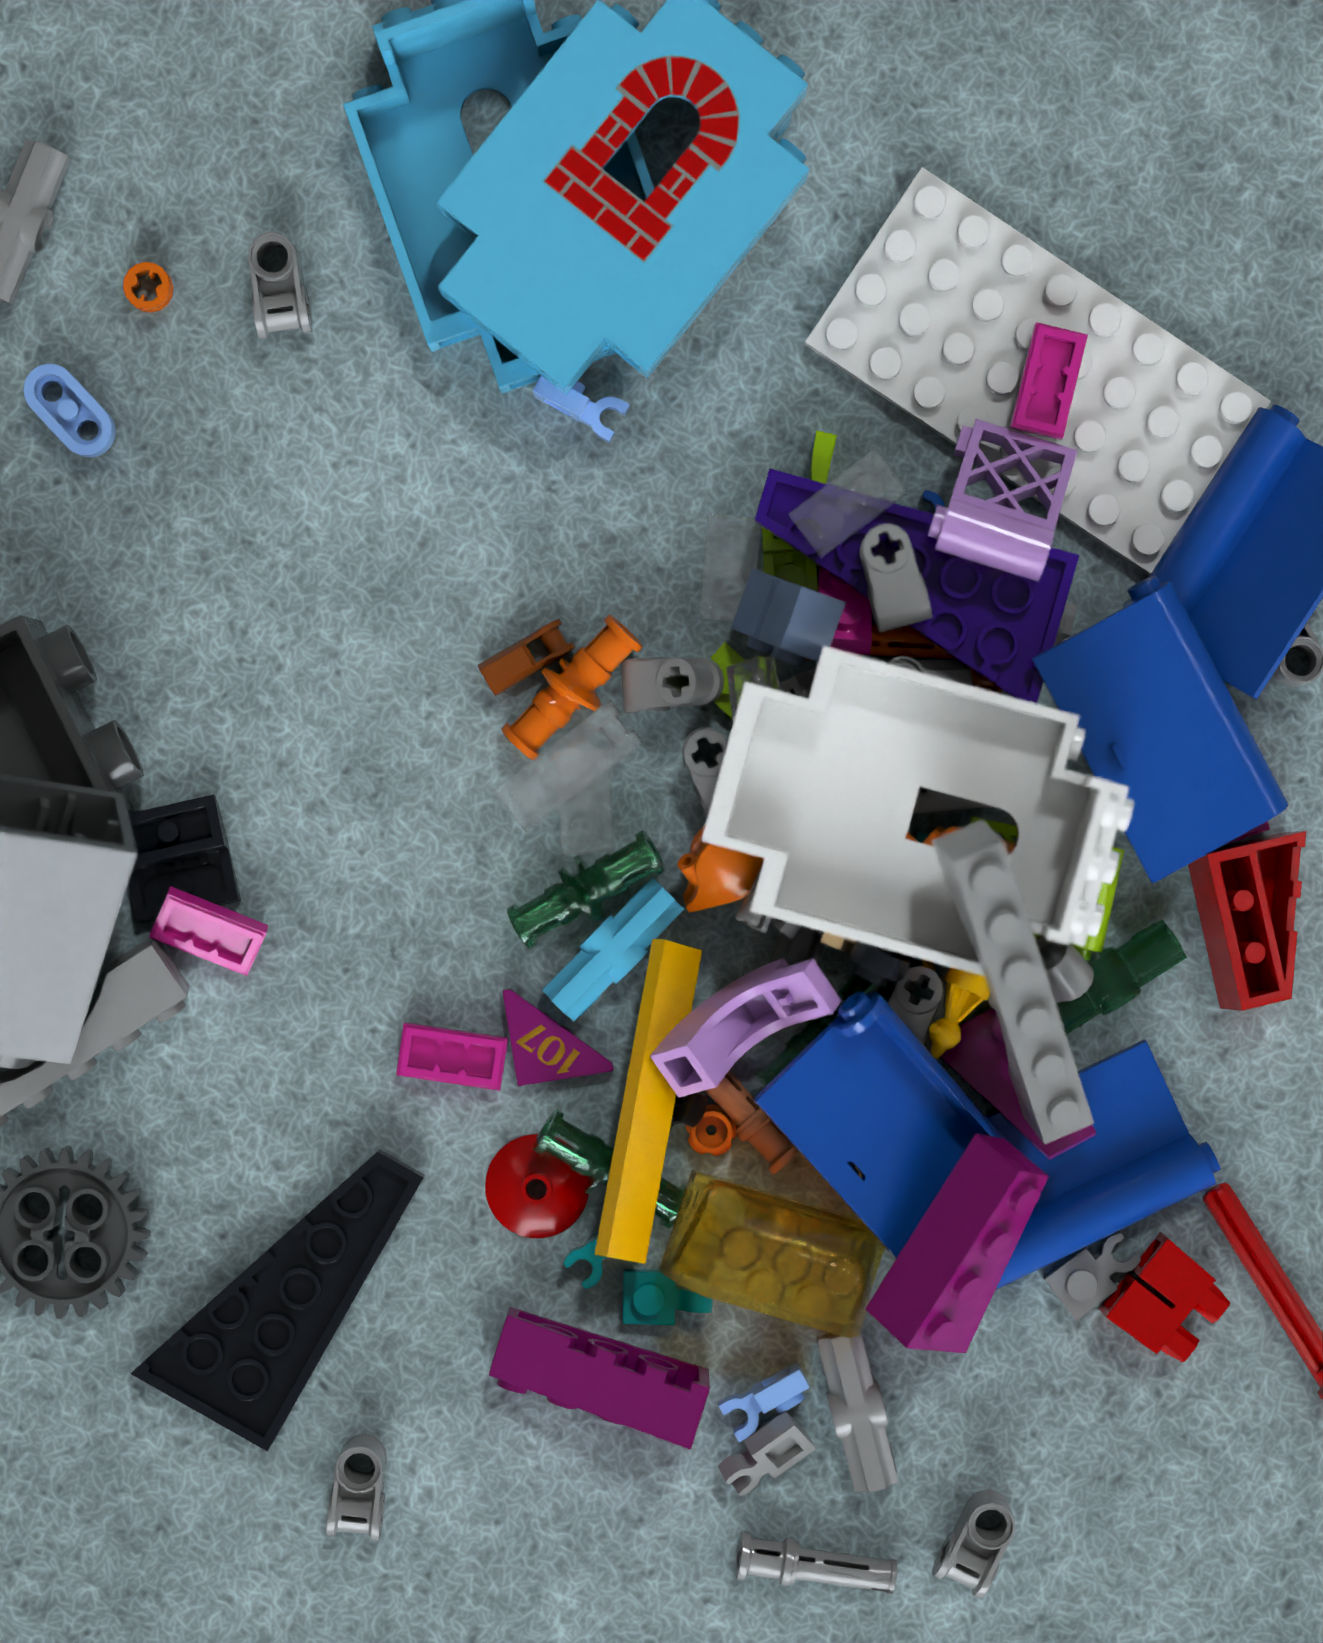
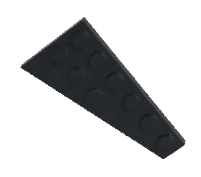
[131,1149,425,1452]

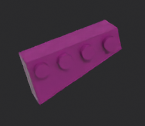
[865,1133,1049,1353]
[488,1307,710,1450]

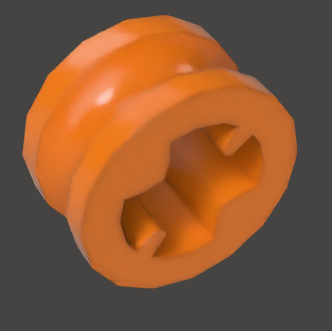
[123,262,174,313]

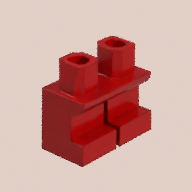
[1099,1232,1230,1362]

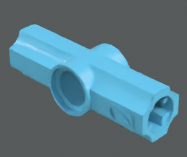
[542,878,684,1021]

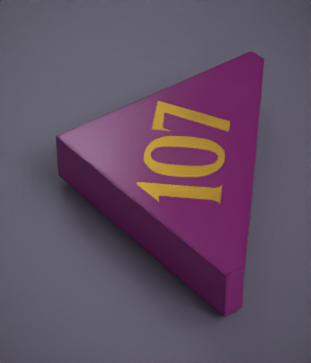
[502,988,614,1086]

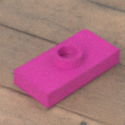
[1009,322,1088,440]
[149,886,268,976]
[396,1022,509,1091]

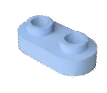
[23,364,116,458]

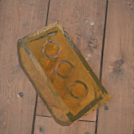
[659,1169,885,1338]

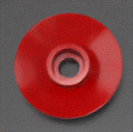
[485,1134,589,1238]

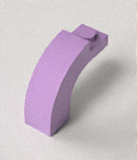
[650,958,842,1097]

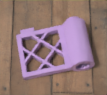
[928,419,1078,582]

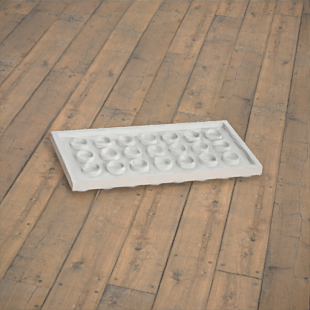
[804,167,1271,575]

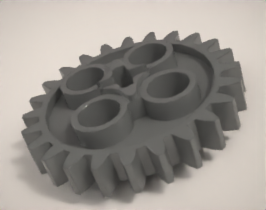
[0,1146,151,1319]

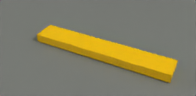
[594,939,702,1264]

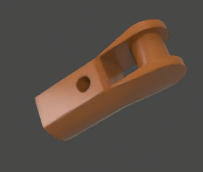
[477,619,576,696]

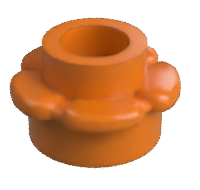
[686,1104,737,1156]

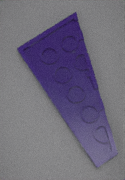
[755,468,1080,704]

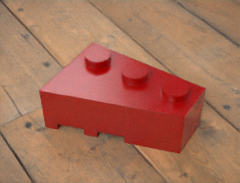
[1188,831,1306,1011]

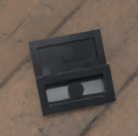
[128,794,241,924]

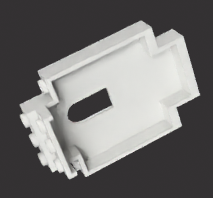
[701,646,1134,976]

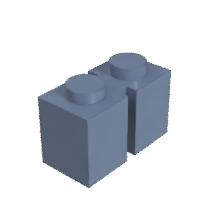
[731,568,846,666]

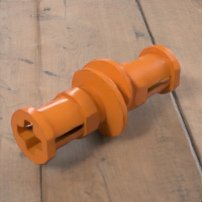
[501,614,643,761]

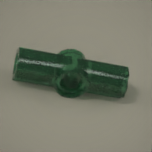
[1056,919,1187,1036]

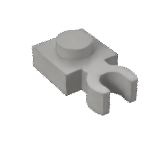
[1043,1231,1141,1321]
[718,1411,816,1496]

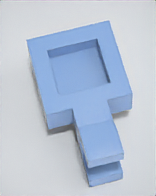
[533,376,630,444]
[718,1361,810,1443]

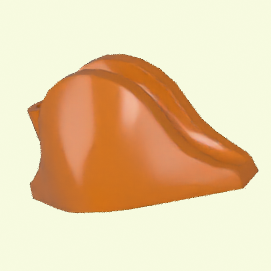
[677,825,765,913]

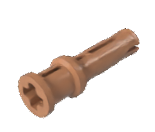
[705,1070,799,1175]

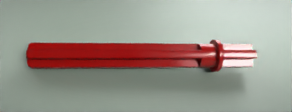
[1203,1182,1323,1399]

